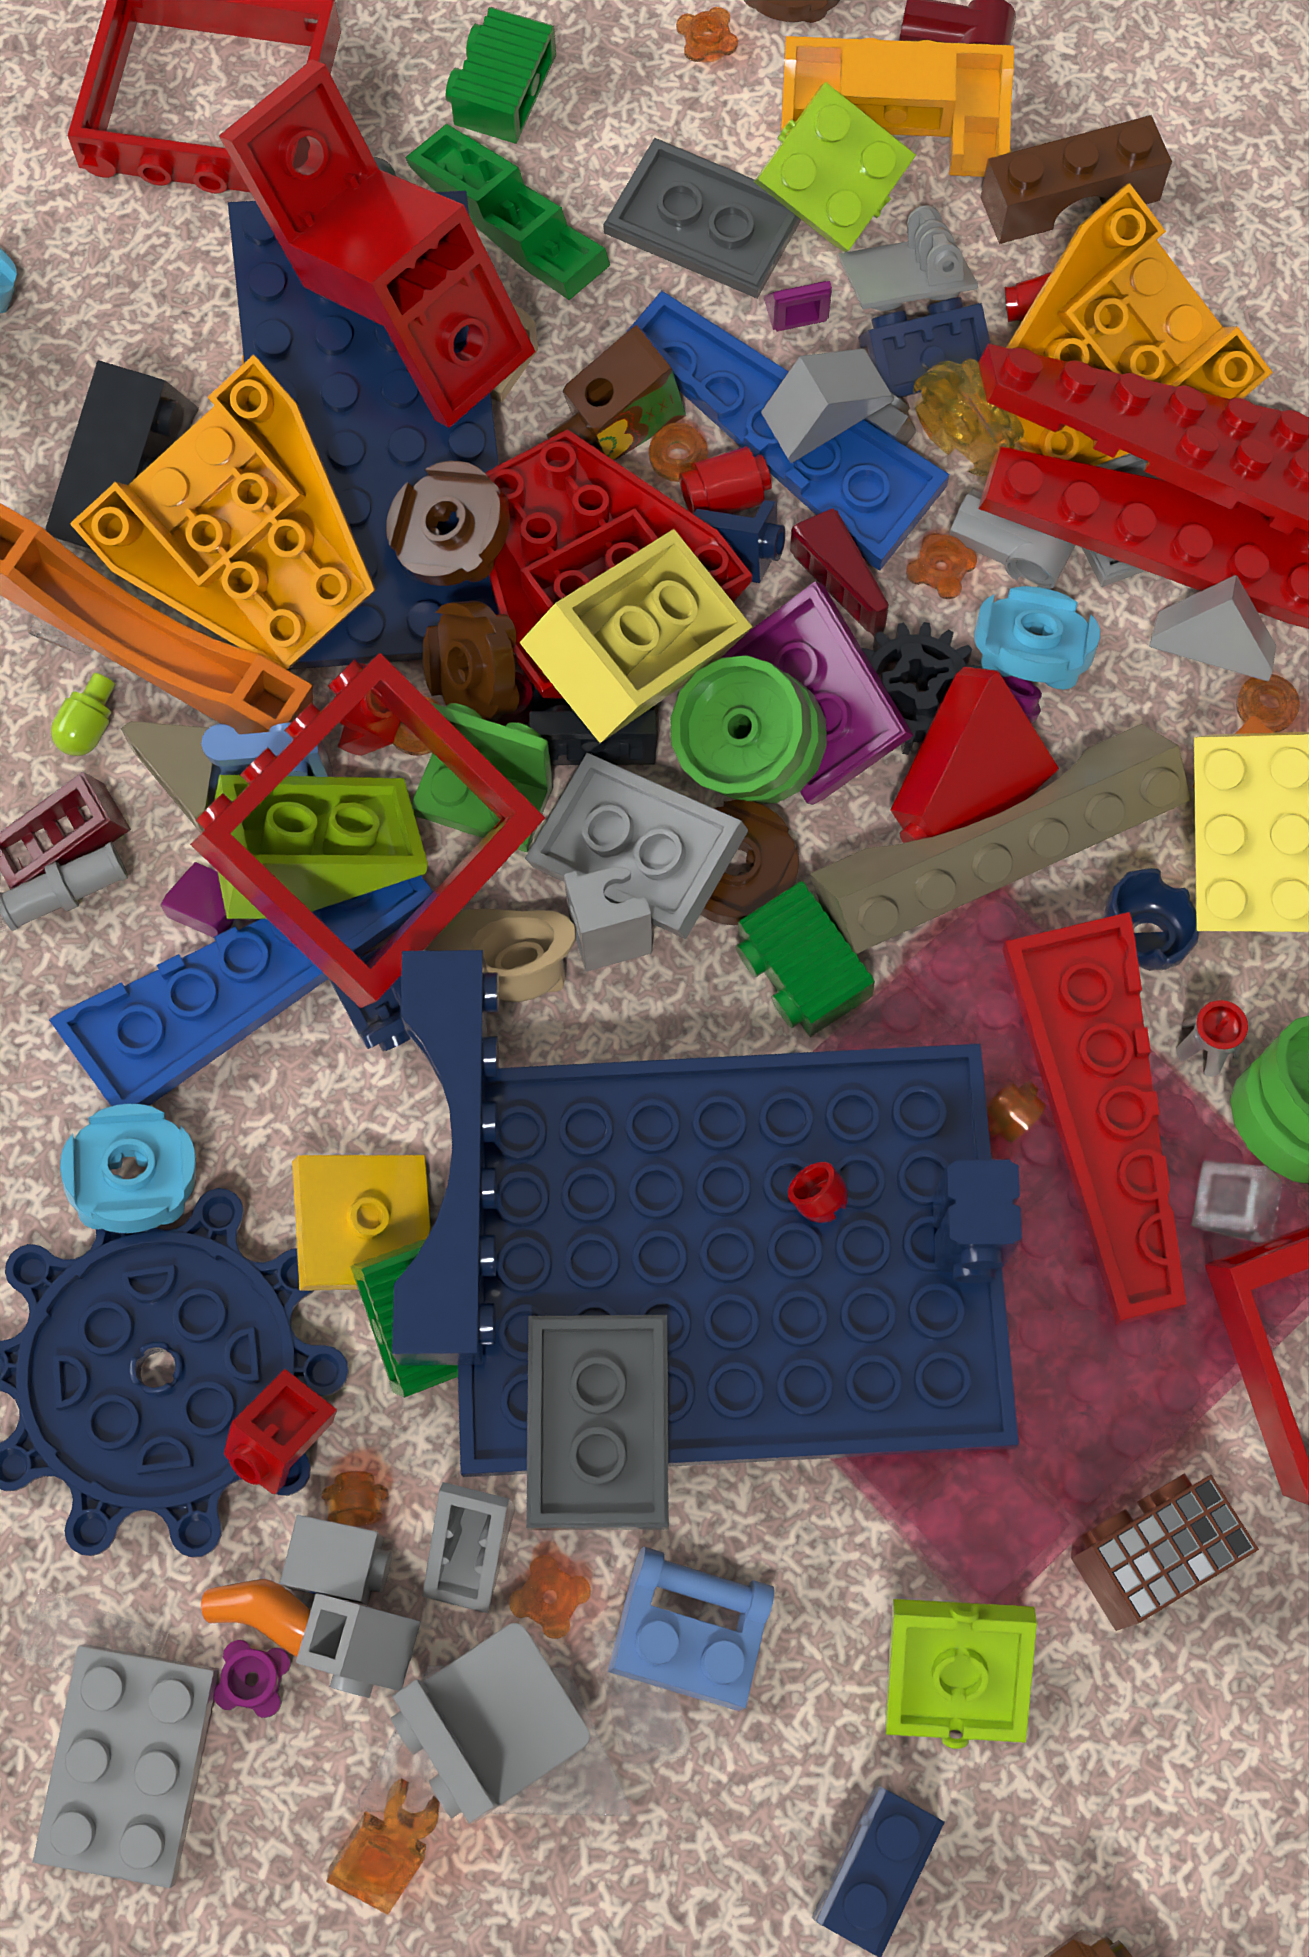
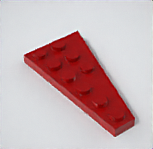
[978,343,1309,535]

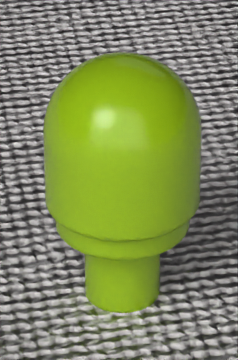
[51,673,116,756]

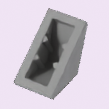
[761,349,894,463]
[1149,575,1276,682]
[422,1482,515,1613]

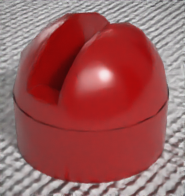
[788,1162,849,1223]

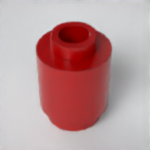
[679,446,772,514]

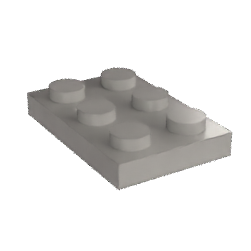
[525,753,748,939]
[32,1644,219,1888]

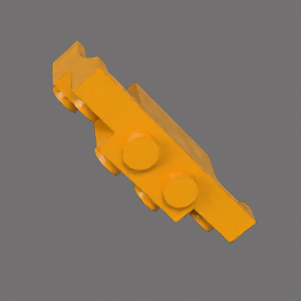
[780,36,1014,177]

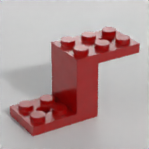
[219,59,536,428]

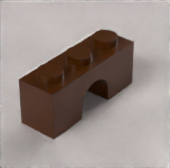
[980,115,1172,244]

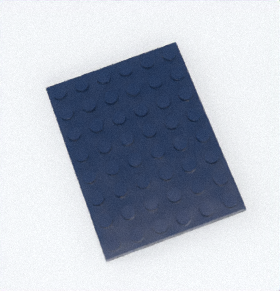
[458,1044,1019,1477]

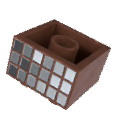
[1071,1473,1259,1631]

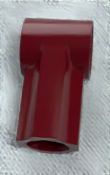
[899,0,1016,45]

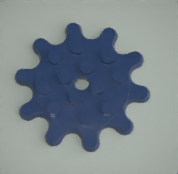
[0,1188,349,1558]

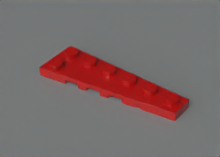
[978,446,1309,629]
[1002,912,1187,1325]

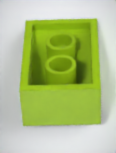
[215,775,428,919]

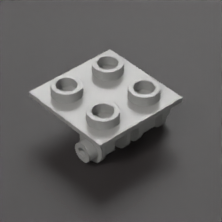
[838,205,978,311]

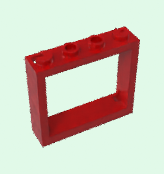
[67,0,341,194]
[190,653,545,1008]
[1204,1225,1309,1505]

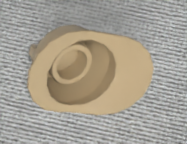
[424,909,576,1002]

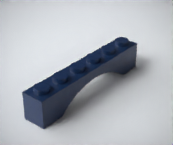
[392,950,500,1366]

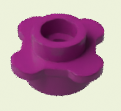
[214,1640,291,1718]

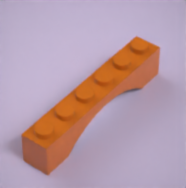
[0,503,313,734]

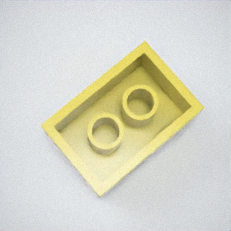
[519,529,752,743]
[1194,732,1309,932]

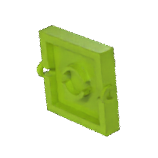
[754,82,916,252]
[885,1599,1037,1749]

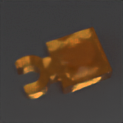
[326,1778,440,1915]

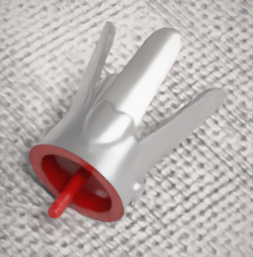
[1176,1000,1248,1077]

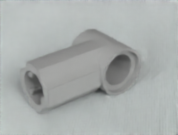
[949,489,1076,590]

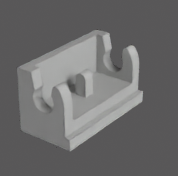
[563,866,652,972]

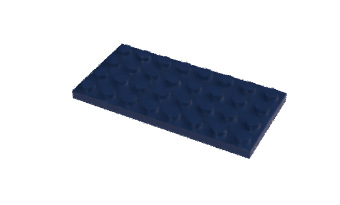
[228,191,499,670]

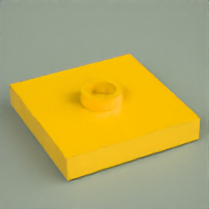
[292,1155,430,1291]

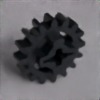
[862,622,982,755]

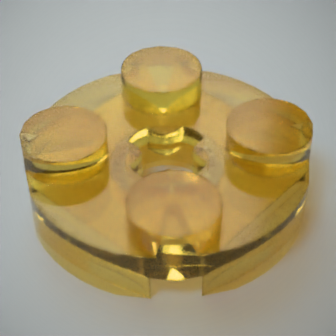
[913,358,1024,476]

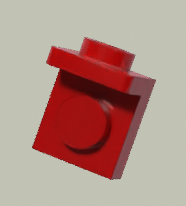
[337,663,401,756]
[224,1369,337,1495]

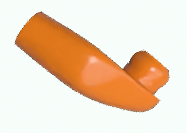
[201,1579,311,1657]

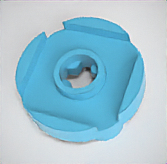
[974,586,1100,690]
[60,1104,197,1233]

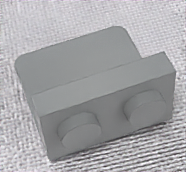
[391,1623,590,1824]

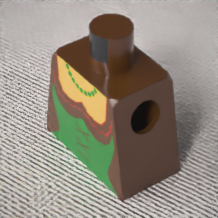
[546,325,686,461]

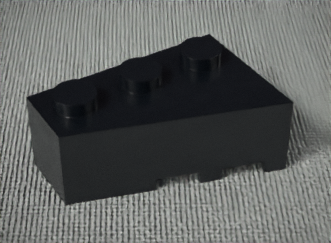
[45,360,199,555]

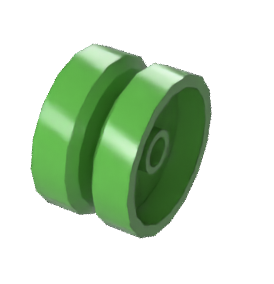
[670,656,827,804]
[1230,1016,1309,1184]

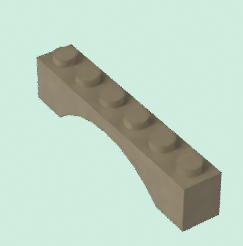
[810,724,1191,954]

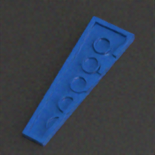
[627,290,950,571]
[49,875,434,1106]

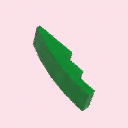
[405,124,610,300]

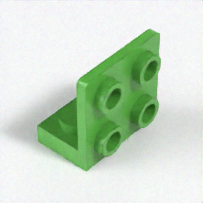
[411,703,553,853]

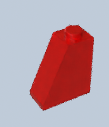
[890,666,1059,843]

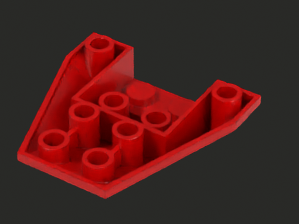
[485,429,752,698]

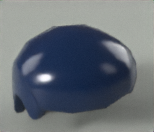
[1103,868,1199,971]

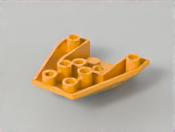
[979,183,1273,466]
[70,354,376,670]

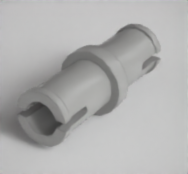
[0,842,128,931]

